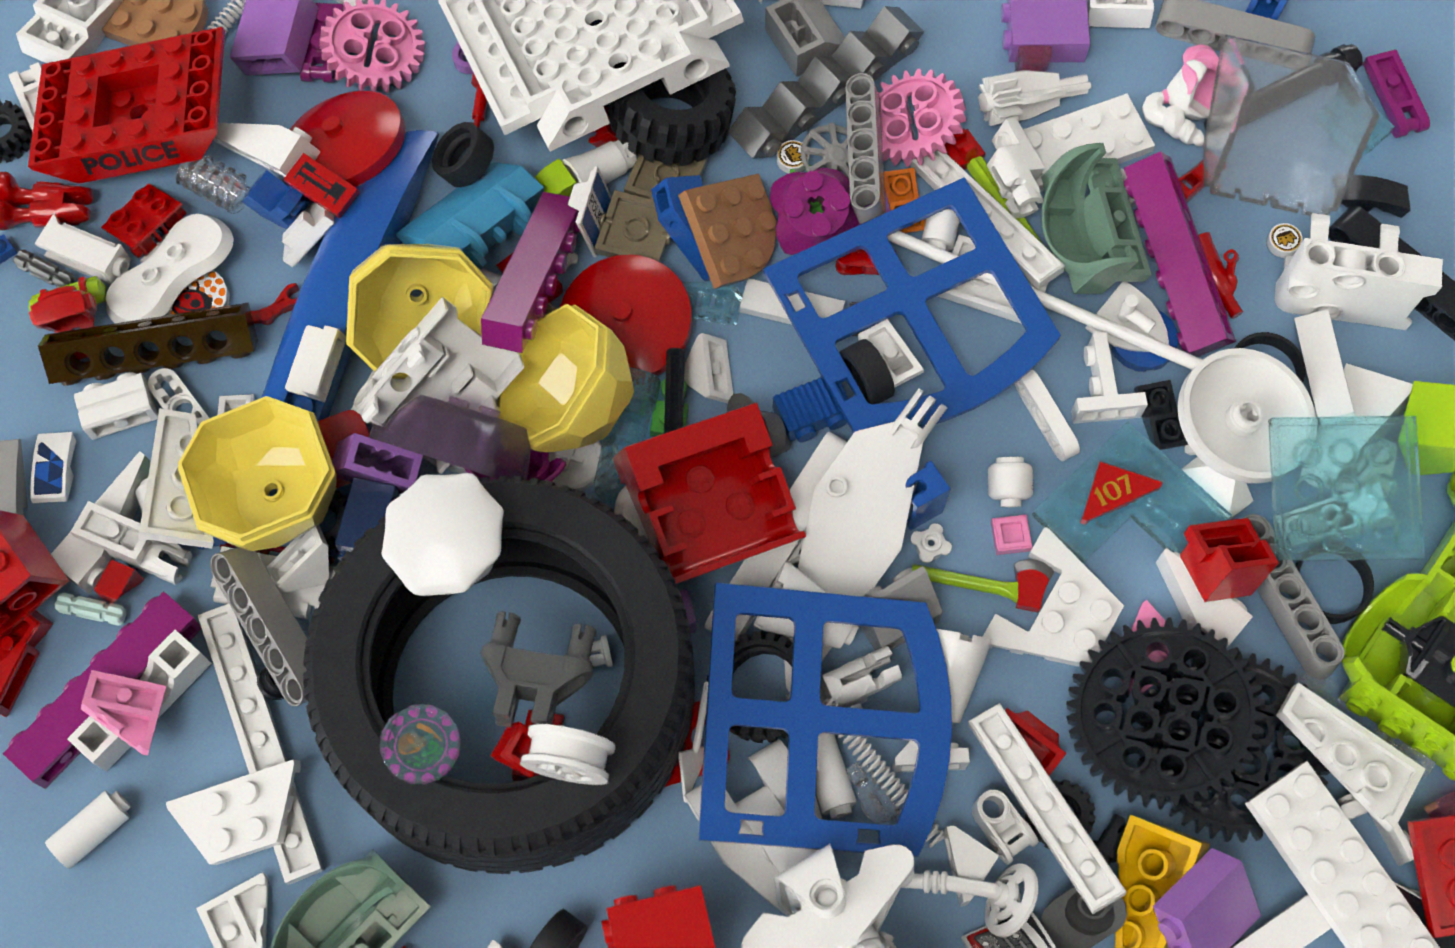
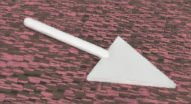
[678,682,708,803]

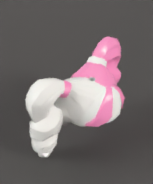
[1142,44,1246,147]

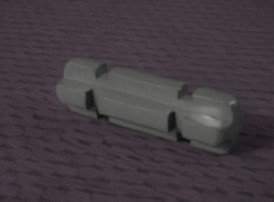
[13,249,76,288]

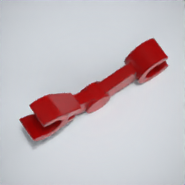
[251,283,299,325]

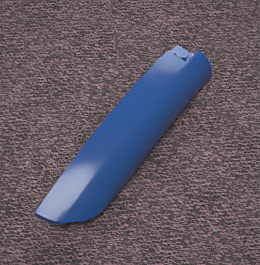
[261,130,439,421]

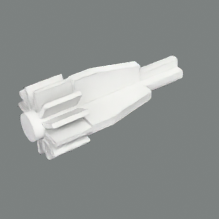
[978,70,1091,126]

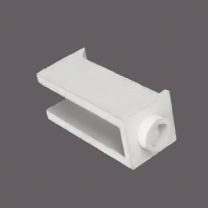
[35,213,131,285]

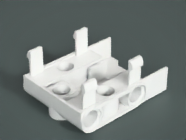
[1274,213,1443,330]
[354,297,525,474]

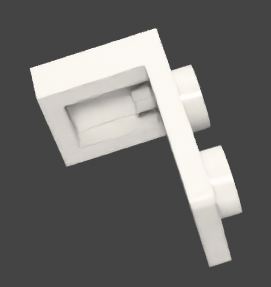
[1337,793,1414,866]

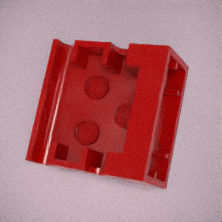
[612,402,806,584]

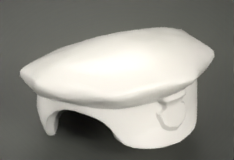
[382,473,504,596]

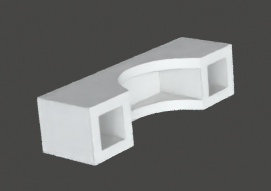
[67,630,212,772]

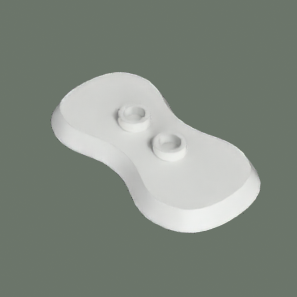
[106,214,234,323]

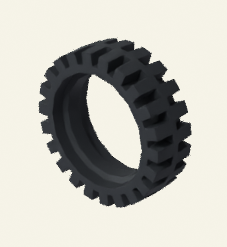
[706,631,793,743]

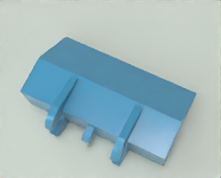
[395,162,544,270]

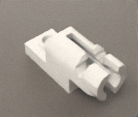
[987,118,1045,218]
[71,501,192,585]
[786,646,902,707]

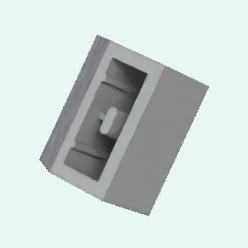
[765,0,845,77]
[859,566,943,650]

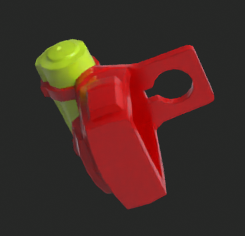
[28,276,107,360]

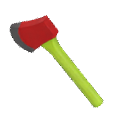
[912,559,1054,613]

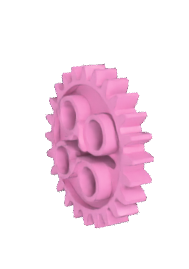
[320,0,425,93]
[864,69,966,167]

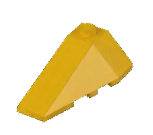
[1115,815,1210,948]

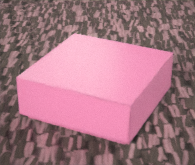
[991,515,1033,555]

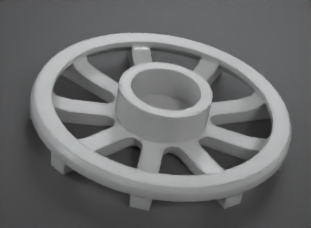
[801,123,868,180]

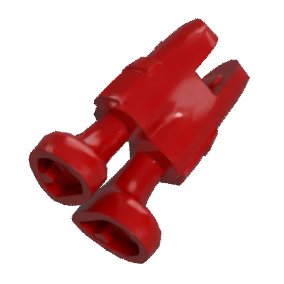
[0,172,93,230]

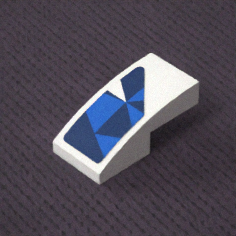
[30,432,76,503]

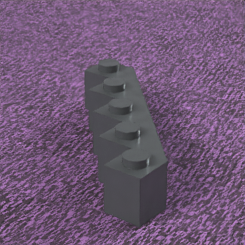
[728,6,924,158]

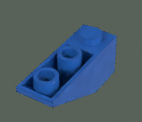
[651,175,710,281]

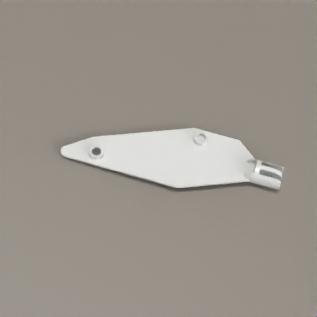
[784,388,947,692]

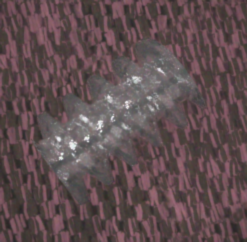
[176,154,250,214]

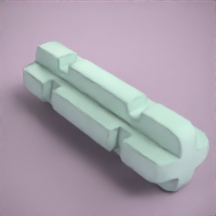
[55,592,127,626]

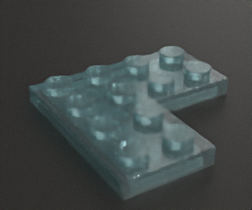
[1032,421,1232,563]

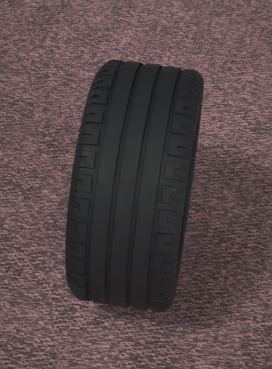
[303,476,695,874]

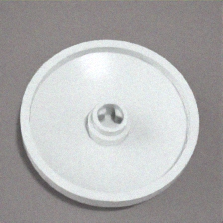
[1178,348,1316,483]

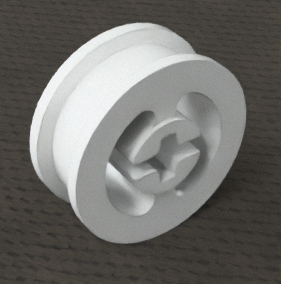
[520,724,616,785]

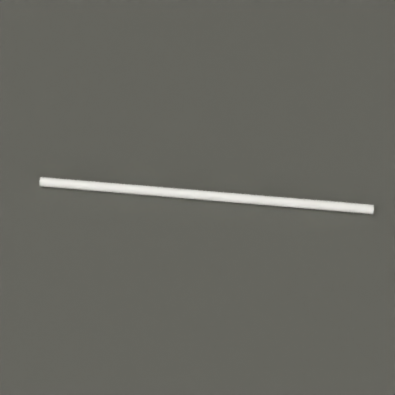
[887,231,1319,424]

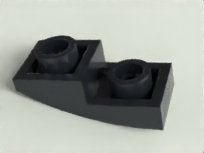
[1337,175,1411,218]
[1134,380,1189,451]

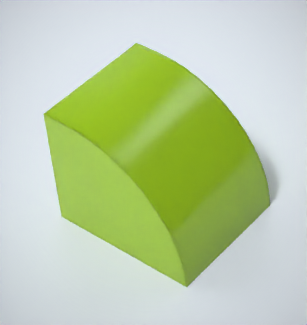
[535,158,577,197]

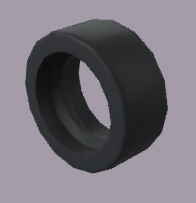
[432,122,495,187]
[839,339,895,404]
[530,909,588,948]

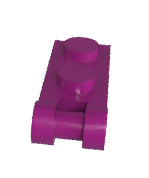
[300,3,344,83]
[1363,49,1430,138]

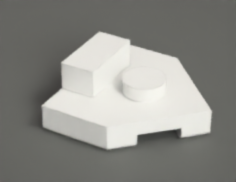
[282,203,334,267]

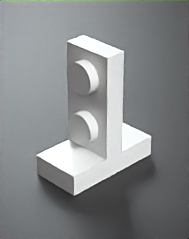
[1071,332,1148,424]

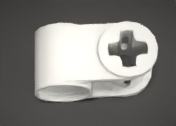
[972,790,1038,865]

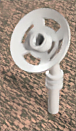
[902,864,1038,938]

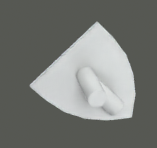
[1085,281,1169,352]

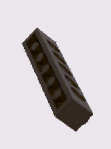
[38,302,258,386]

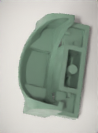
[1041,143,1152,294]
[270,849,430,948]

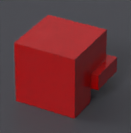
[1180,518,1279,602]

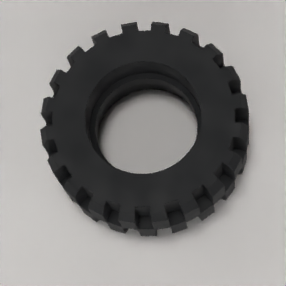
[608,62,736,166]

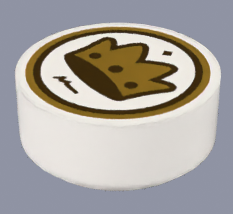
[777,140,809,173]
[1266,223,1303,258]

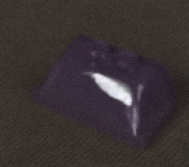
[369,395,531,480]

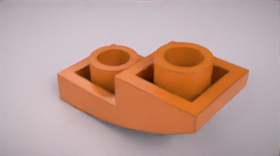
[884,167,925,233]

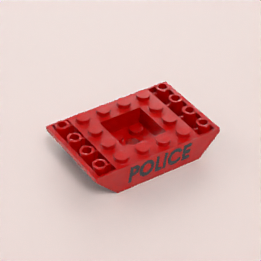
[28,26,225,184]

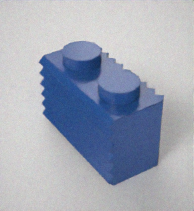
[772,377,848,442]

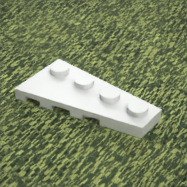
[1276,682,1426,832]

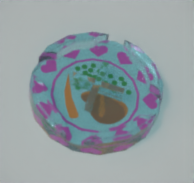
[379,704,461,785]

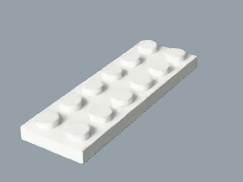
[1245,761,1440,948]

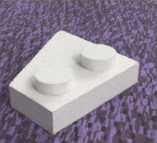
[196,872,268,948]

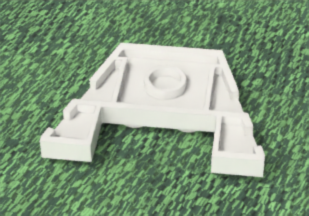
[983,527,1124,667]

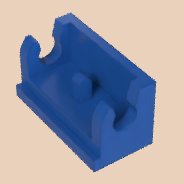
[905,461,951,531]

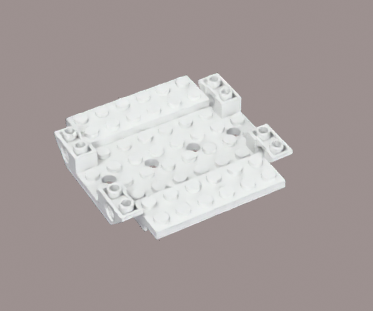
[438,0,744,152]

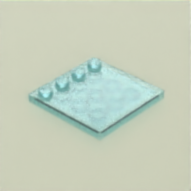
[1268,416,1425,561]

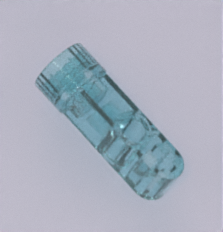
[594,368,661,502]

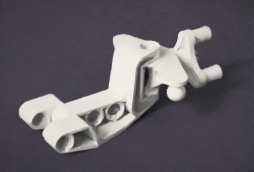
[684,739,914,948]

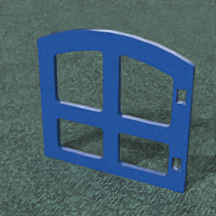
[763,177,1061,433]
[698,583,952,857]

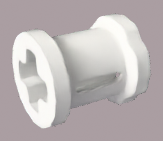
[589,635,613,667]

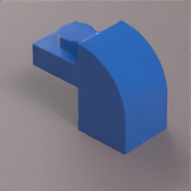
[241,170,310,229]

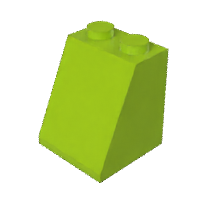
[1397,381,1455,476]

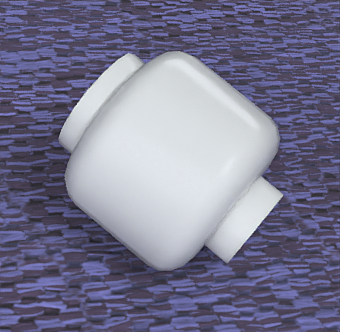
[988,457,1033,507]

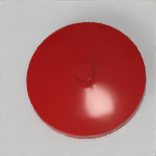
[289,91,406,187]
[560,255,693,384]

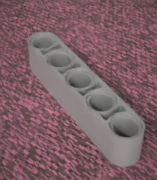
[1156,0,1315,71]
[845,73,886,224]
[1242,514,1345,679]
[210,547,308,706]

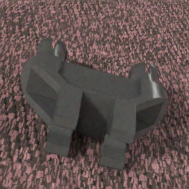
[480,611,597,728]

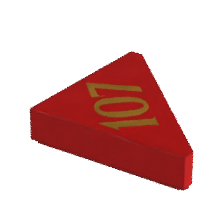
[1080,462,1163,525]

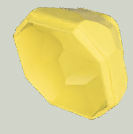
[346,244,493,379]
[497,304,634,452]
[178,396,337,551]

